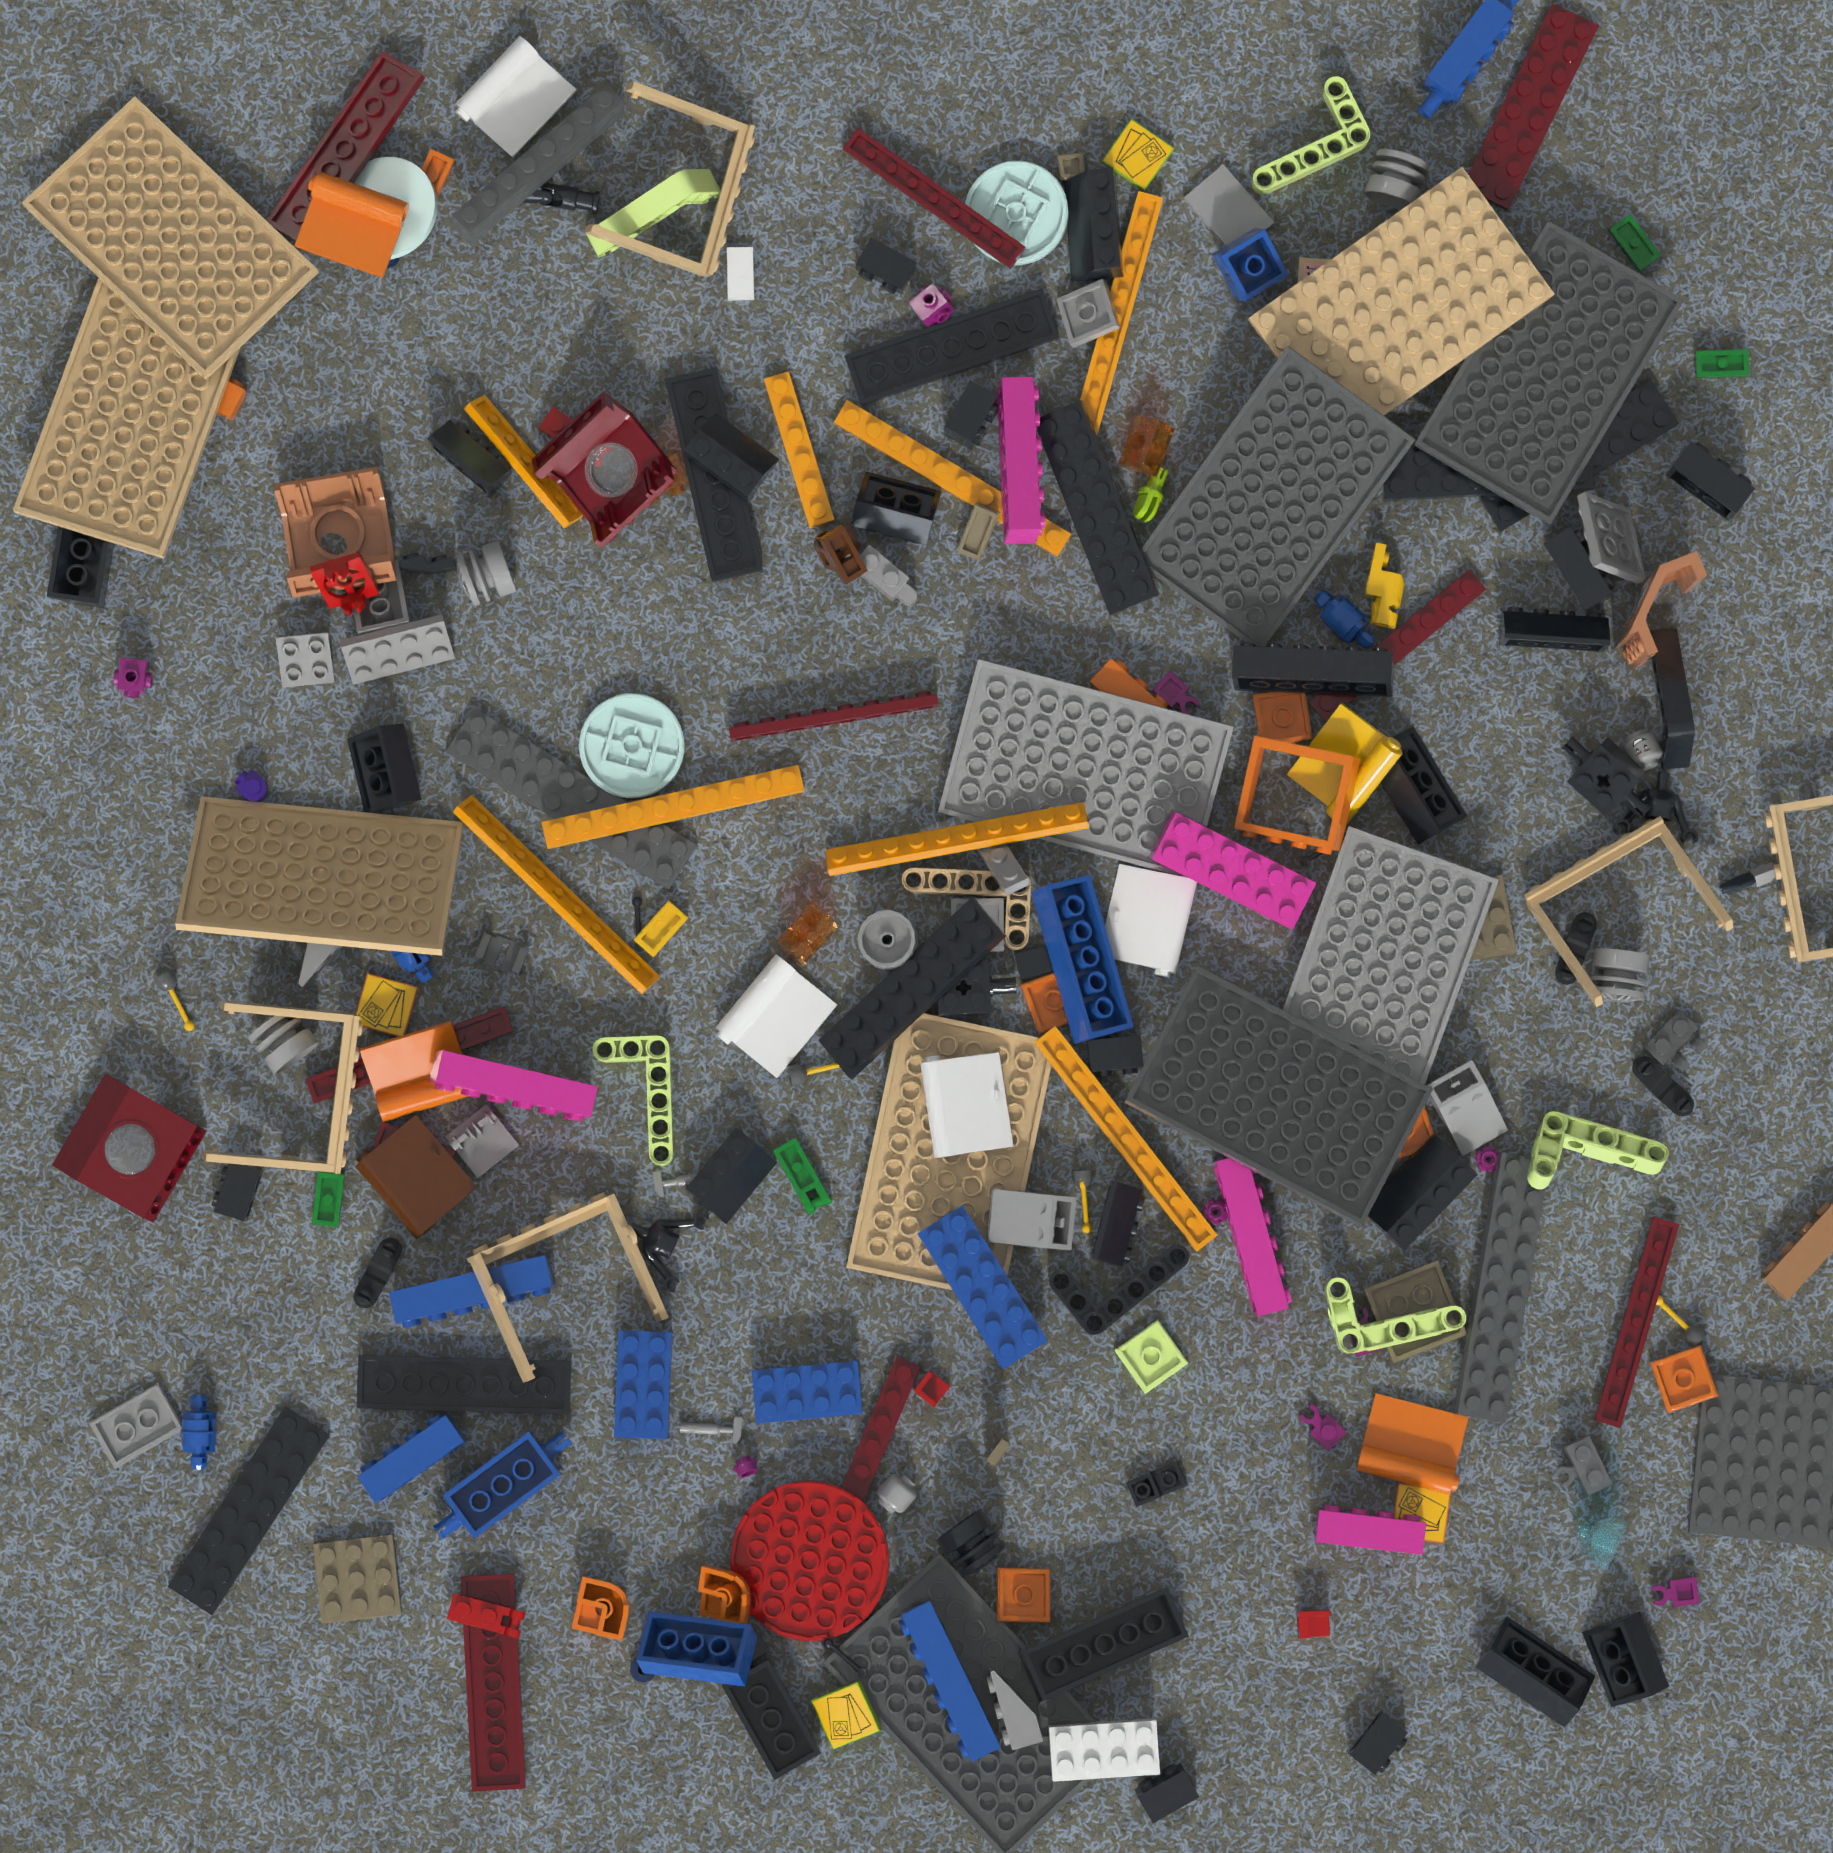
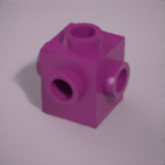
[909,283,954,327]
[113,658,153,698]

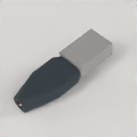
[1719,862,1775,894]

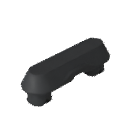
[1555,912,1597,985]
[1632,1056,1694,1117]
[353,1237,402,1308]

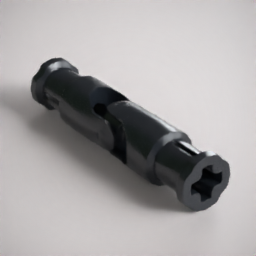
[496,175,600,214]

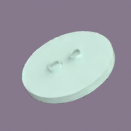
[354,157,438,259]
[965,161,1069,265]
[579,693,685,799]

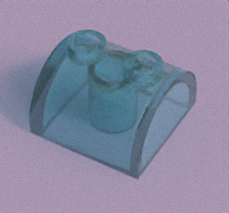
[1575,1516,1629,1571]

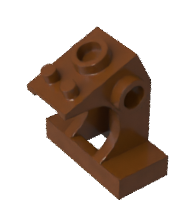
[814,523,868,585]

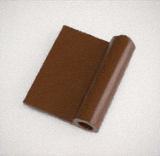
[355,1115,477,1240]

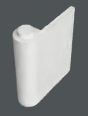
[455,36,577,158]
[1105,864,1197,978]
[715,954,837,1078]
[920,1052,1013,1158]

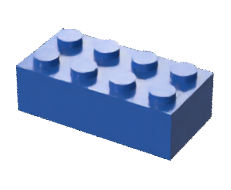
[614,1330,673,1439]
[751,1361,863,1424]
[357,1413,468,1503]
[636,1611,757,1687]

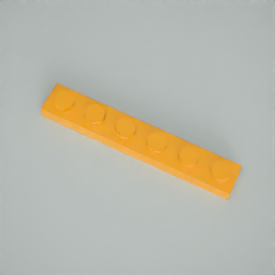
[764,371,835,528]
[464,395,583,528]

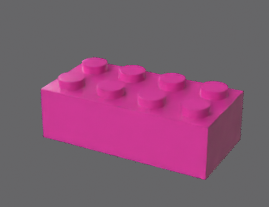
[1314,1505,1426,1555]

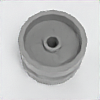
[858,910,919,972]

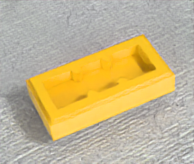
[634,900,688,958]

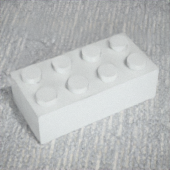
[1048,1718,1160,1782]

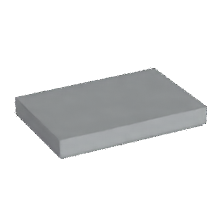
[1184,164,1274,246]
[89,1383,182,1469]

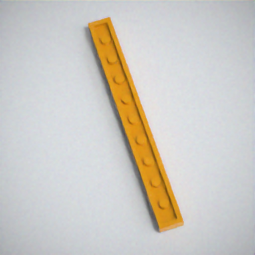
[1080,191,1163,435]
[834,400,1071,557]
[541,765,805,849]
[453,795,661,994]
[825,802,1089,876]
[1033,1026,1218,1252]

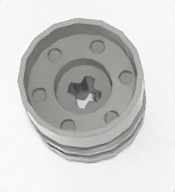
[1364,149,1429,210]
[456,540,517,607]
[1591,948,1650,1003]
[248,1006,319,1075]

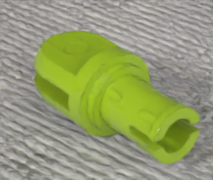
[1133,466,1169,522]

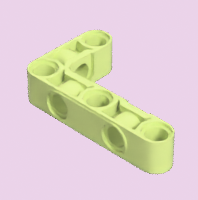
[1527,1111,1669,1189]
[1324,1278,1466,1353]

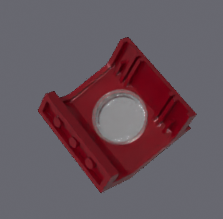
[531,391,678,548]
[52,1073,207,1223]

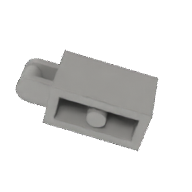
[860,545,917,606]

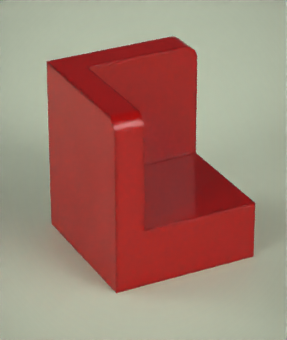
[913,1370,950,1407]
[1297,1610,1331,1639]

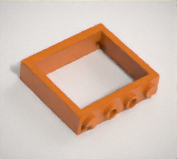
[1234,735,1361,855]

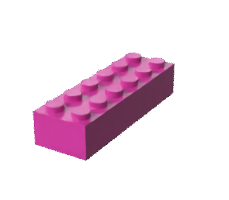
[997,377,1045,544]
[1149,809,1316,930]
[429,1050,598,1122]
[1213,1158,1292,1317]

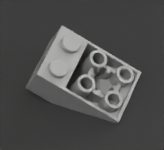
[1426,1060,1508,1156]
[986,1189,1077,1250]
[986,1668,1043,1750]

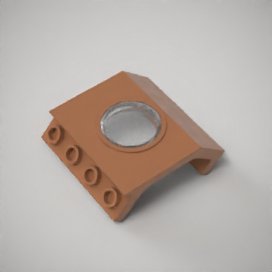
[1614,551,1707,669]

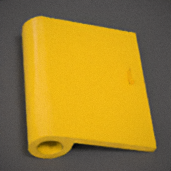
[1287,703,1402,825]

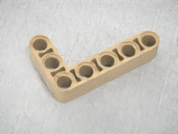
[902,868,1031,951]

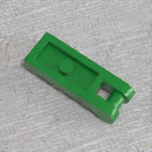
[773,1138,832,1215]

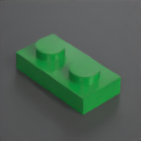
[1608,214,1661,272]
[1695,349,1749,379]
[312,1172,345,1228]

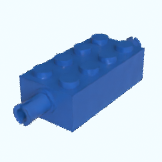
[1417,0,1519,119]
[433,1430,572,1539]

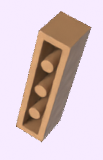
[1761,1201,1833,1300]

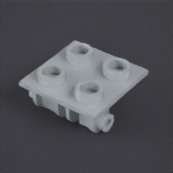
[276,632,335,688]
[445,1104,519,1178]

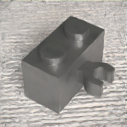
[1554,1435,1612,1496]

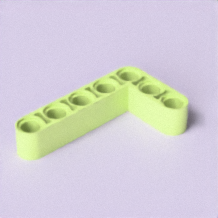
[1251,76,1370,195]
[586,169,721,257]
[593,1036,674,1166]

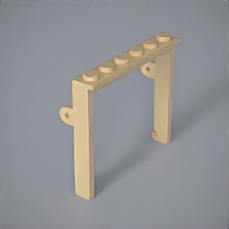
[584,81,755,277]
[1764,795,1833,963]
[1524,816,1734,1007]
[202,1000,362,1174]
[467,1192,669,1383]

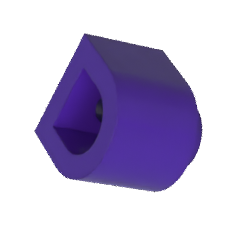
[235,769,269,802]

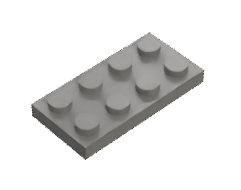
[340,614,455,685]

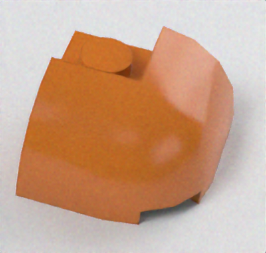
[698,1564,751,1624]
[571,1576,629,1641]

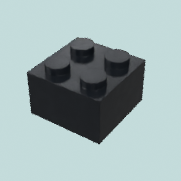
[944,381,999,450]

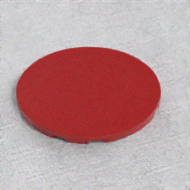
[730,1480,890,1641]

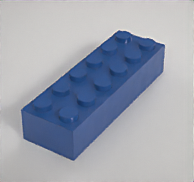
[1031,875,1134,1044]
[917,1205,1048,1370]
[389,1255,555,1328]
[899,1599,1001,1762]

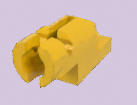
[1364,543,1404,629]

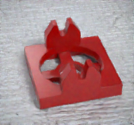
[310,551,379,616]

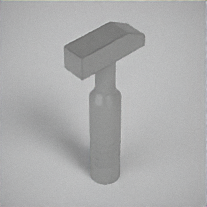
[652,1171,698,1198]
[680,1417,742,1444]

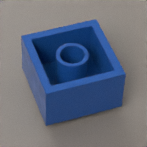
[1212,228,1289,301]

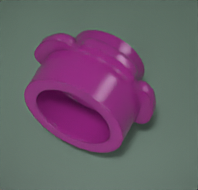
[1475,1146,1499,1172]
[1202,1199,1228,1225]
[733,1456,758,1478]

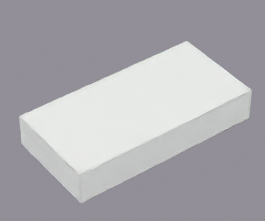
[727,247,754,301]

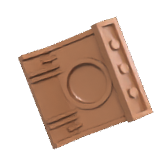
[274,467,396,598]

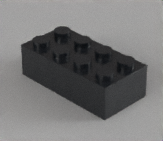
[722,1658,822,1780]

